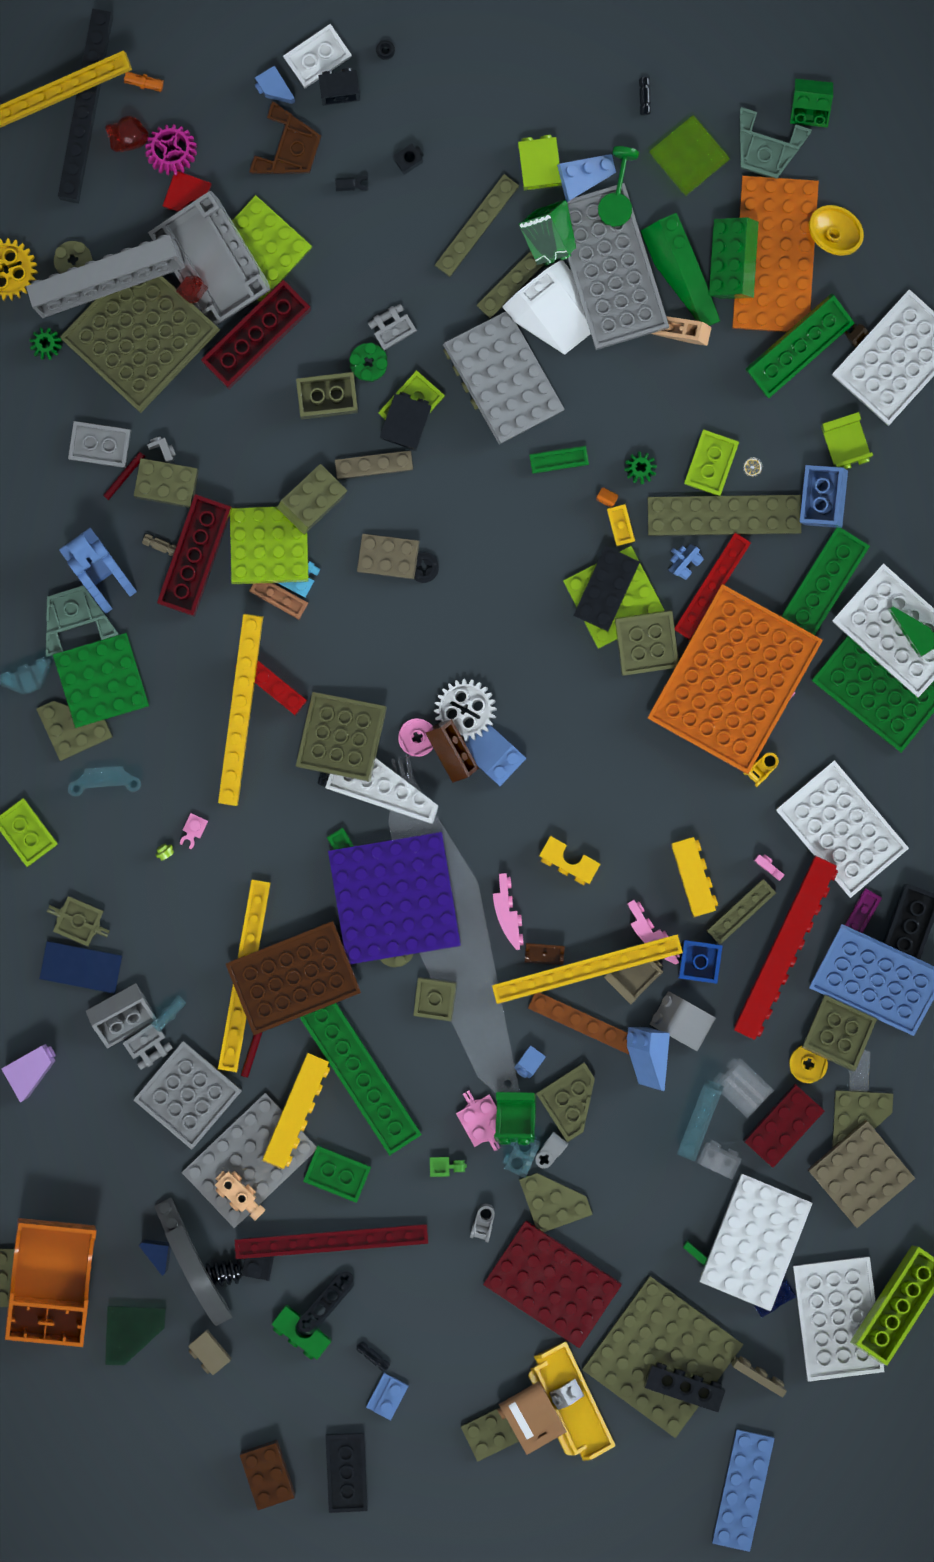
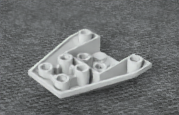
[502,260,591,355]

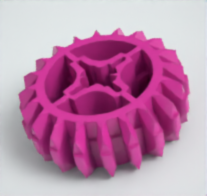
[145,124,197,176]

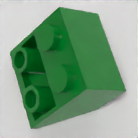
[790,79,833,127]

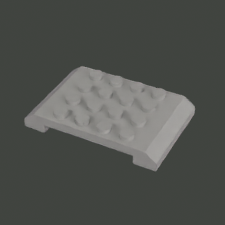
[148,191,270,326]

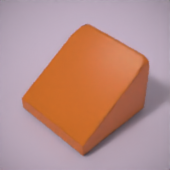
[596,488,619,508]

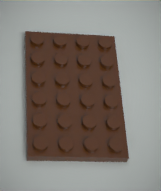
[226,921,361,1035]

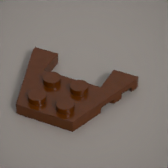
[249,101,321,174]

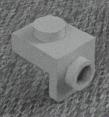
[147,436,176,463]
[549,1379,584,1410]

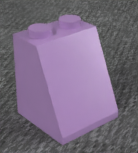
[2,1044,56,1102]

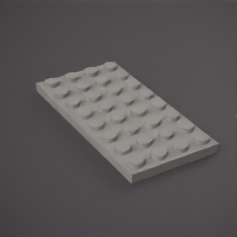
[567,183,669,350]

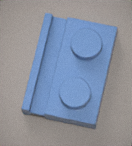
[366,1373,409,1421]

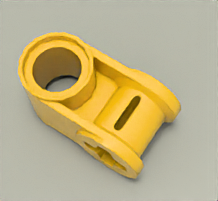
[743,752,779,787]

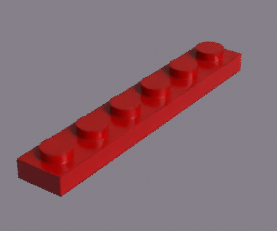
[674,533,751,640]

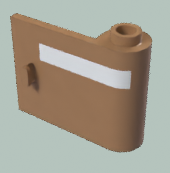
[497,1381,567,1455]

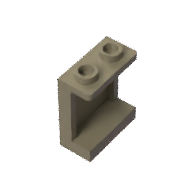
[604,945,663,1004]

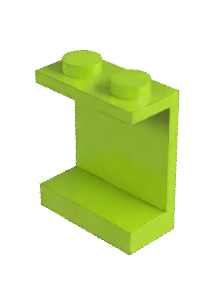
[518,135,562,191]
[821,412,873,470]

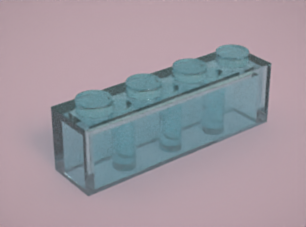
[677,1080,725,1161]

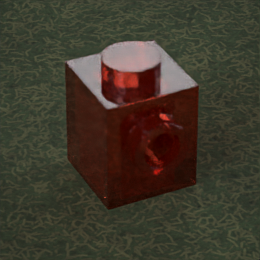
[176,275,208,303]

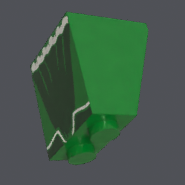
[519,199,576,265]

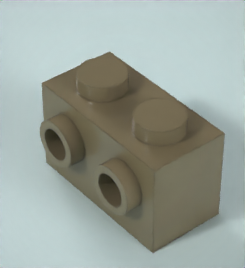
[188,1329,232,1375]

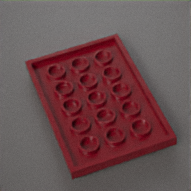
[483,1220,622,1348]

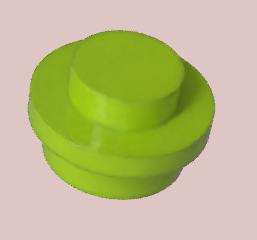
[155,843,174,861]

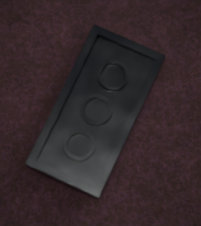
[573,546,640,632]
[325,1433,368,1513]

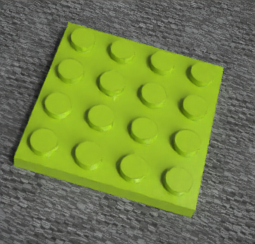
[232,195,312,302]
[230,507,309,584]
[563,546,665,649]

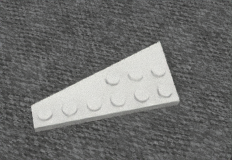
[325,758,439,824]

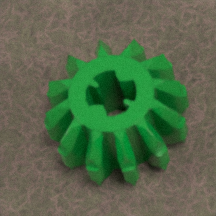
[29,328,62,360]
[624,452,657,485]

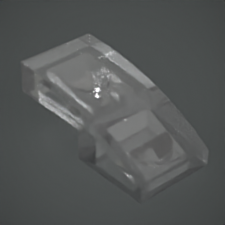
[849,1051,870,1092]

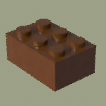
[240,1440,295,1510]

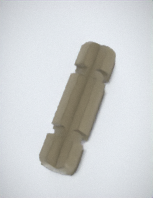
[142,534,177,556]

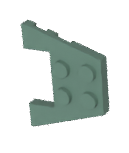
[740,107,812,179]
[46,585,118,657]

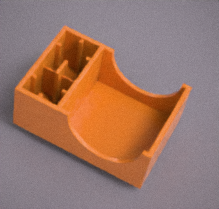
[5,1218,97,1347]

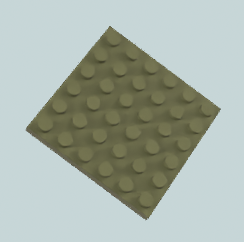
[60,276,220,413]
[582,1276,743,1438]

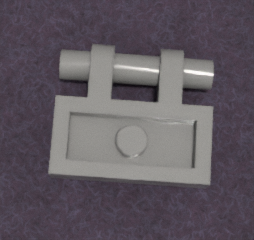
[368,304,417,351]
[123,1022,173,1070]

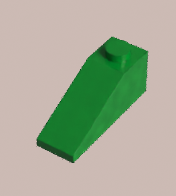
[888,606,934,658]

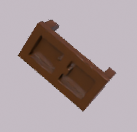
[525,943,565,965]

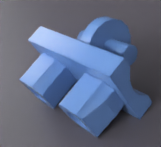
[668,544,704,580]

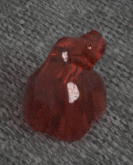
[105,116,150,152]

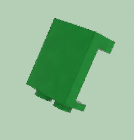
[494,1092,536,1145]

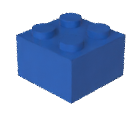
[678,940,723,984]

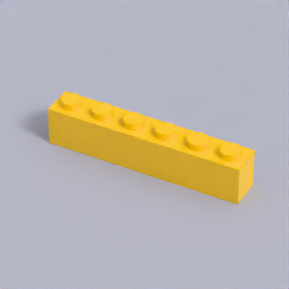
[261,1053,330,1170]

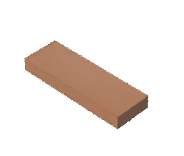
[249,583,309,620]

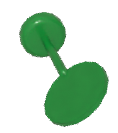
[598,146,639,227]

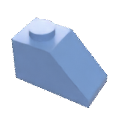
[254,66,295,104]

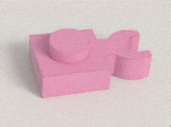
[180,813,208,849]
[753,854,784,881]

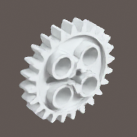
[434,679,497,742]

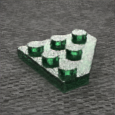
[105,1306,166,1365]

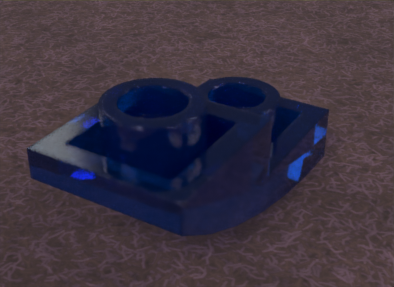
[753,1280,796,1318]

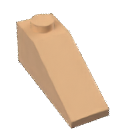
[651,316,712,346]

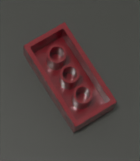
[743,1084,824,1168]

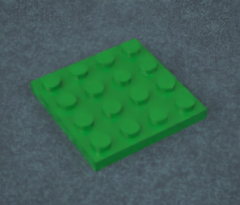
[52,633,149,729]

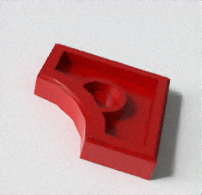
[163,171,212,212]

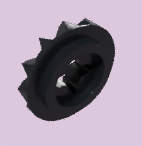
[414,552,439,583]

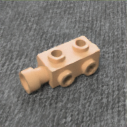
[215,1171,265,1221]

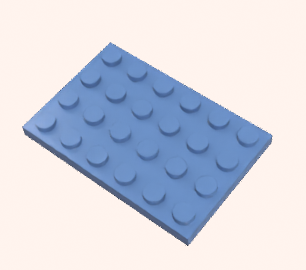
[809,924,934,1036]

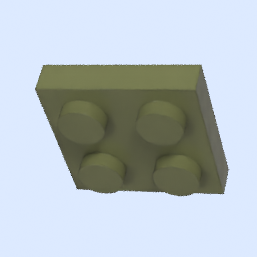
[414,977,457,1021]

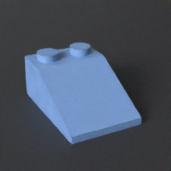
[464,725,526,787]
[627,1027,670,1091]

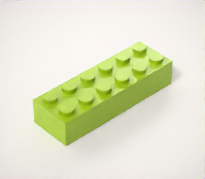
[850,1245,934,1366]

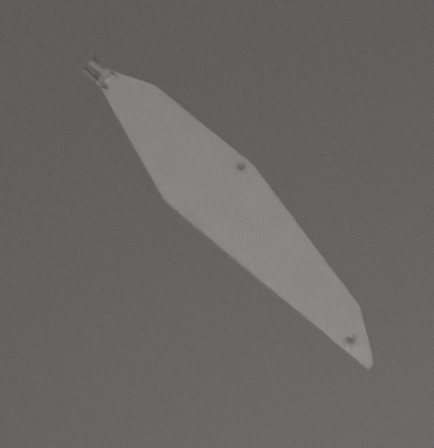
[388,756,520,1093]

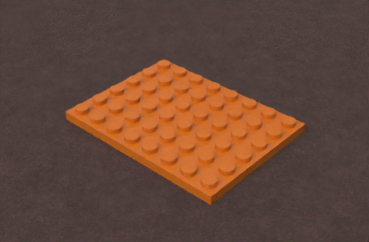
[647,584,823,774]

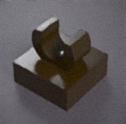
[844,324,869,348]

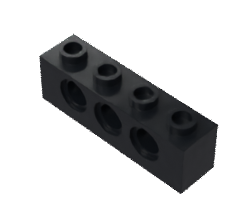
[644,1362,726,1412]

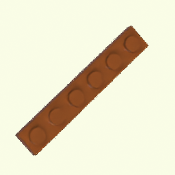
[528,993,629,1054]

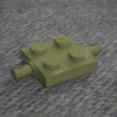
[47,896,110,947]

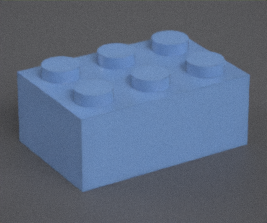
[800,465,848,528]

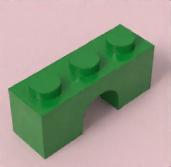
[271,1304,332,1360]

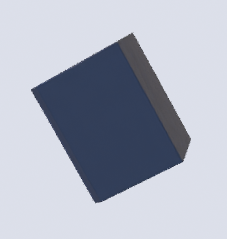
[139,1239,171,1276]

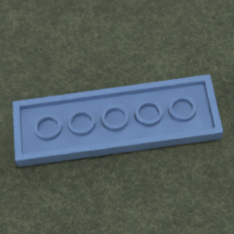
[712,1429,775,1552]

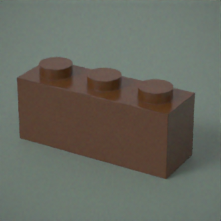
[426,719,479,783]

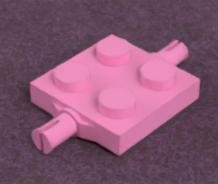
[456,1090,501,1151]

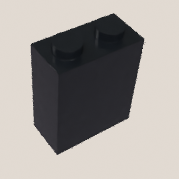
[380,392,431,451]

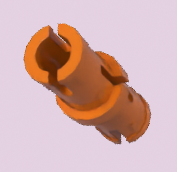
[124,71,164,92]

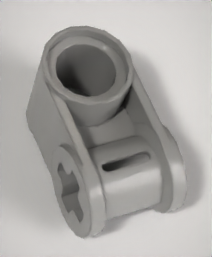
[535,1132,568,1168]
[470,1204,495,1243]

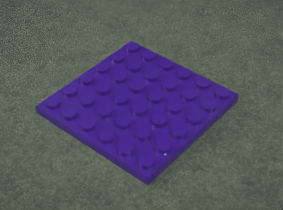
[328,832,461,964]

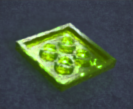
[649,115,730,196]

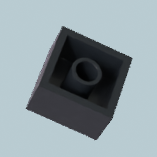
[318,68,360,106]

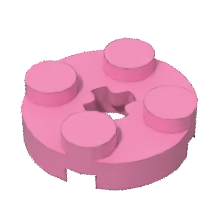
[398,718,433,757]

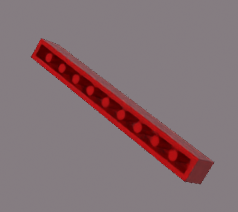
[733,855,838,1040]

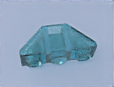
[0,657,53,695]

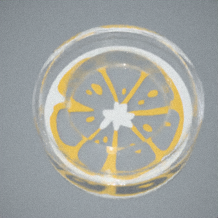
[743,457,763,477]

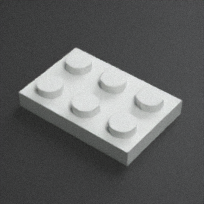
[283,24,352,88]

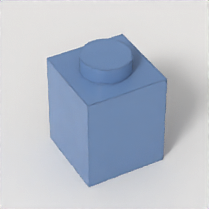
[514,1045,546,1079]

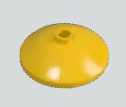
[809,205,864,256]

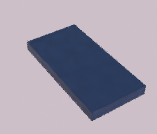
[39,941,123,994]

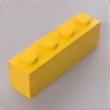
[671,837,718,917]

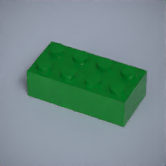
[709,217,759,299]

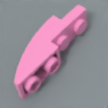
[493,873,524,950]
[627,900,680,964]

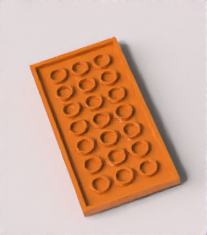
[732,176,819,332]

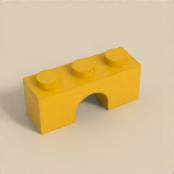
[539,836,601,885]

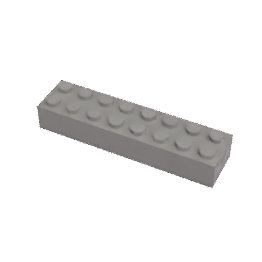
[26,235,185,318]

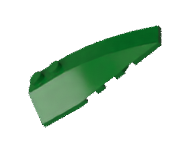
[640,213,720,326]

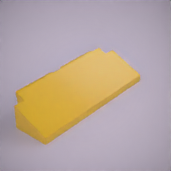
[528,1341,616,1461]

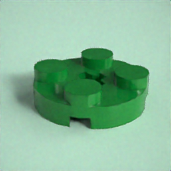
[350,343,388,382]

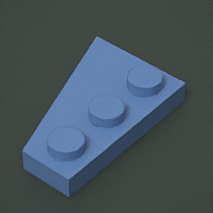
[557,154,616,202]

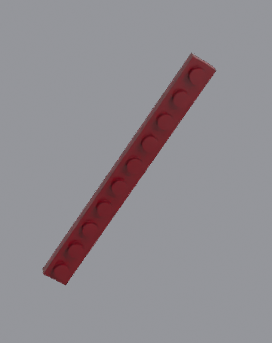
[234,1224,428,1259]

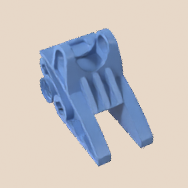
[59,527,137,614]

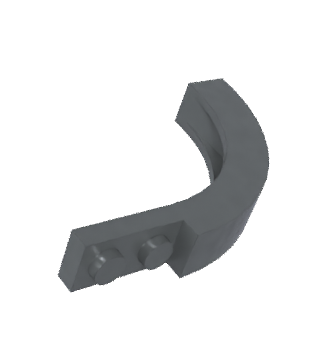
[154,1198,233,1326]

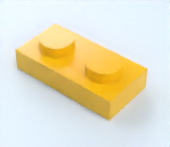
[607,504,635,547]

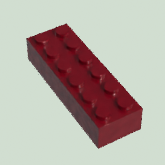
[201,280,311,390]
[157,494,232,617]

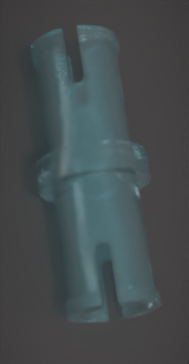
[152,996,186,1032]

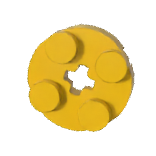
[789,1046,828,1083]

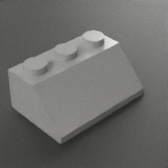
[86,983,158,1049]

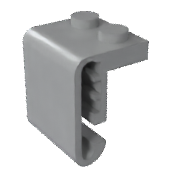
[650,991,716,1051]

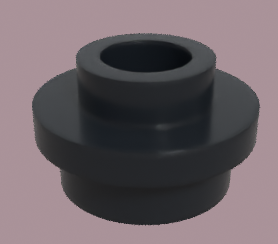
[376,40,395,60]

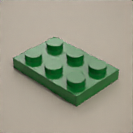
[303,1146,371,1203]

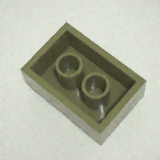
[296,372,358,420]
[134,458,199,508]
[277,464,347,535]

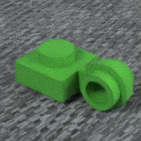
[430,1157,467,1177]

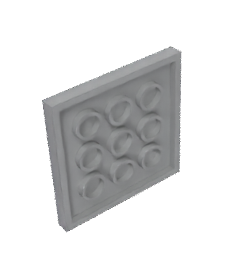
[134,1041,242,1150]

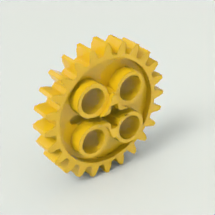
[0,238,38,301]

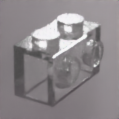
[696,1140,742,1180]

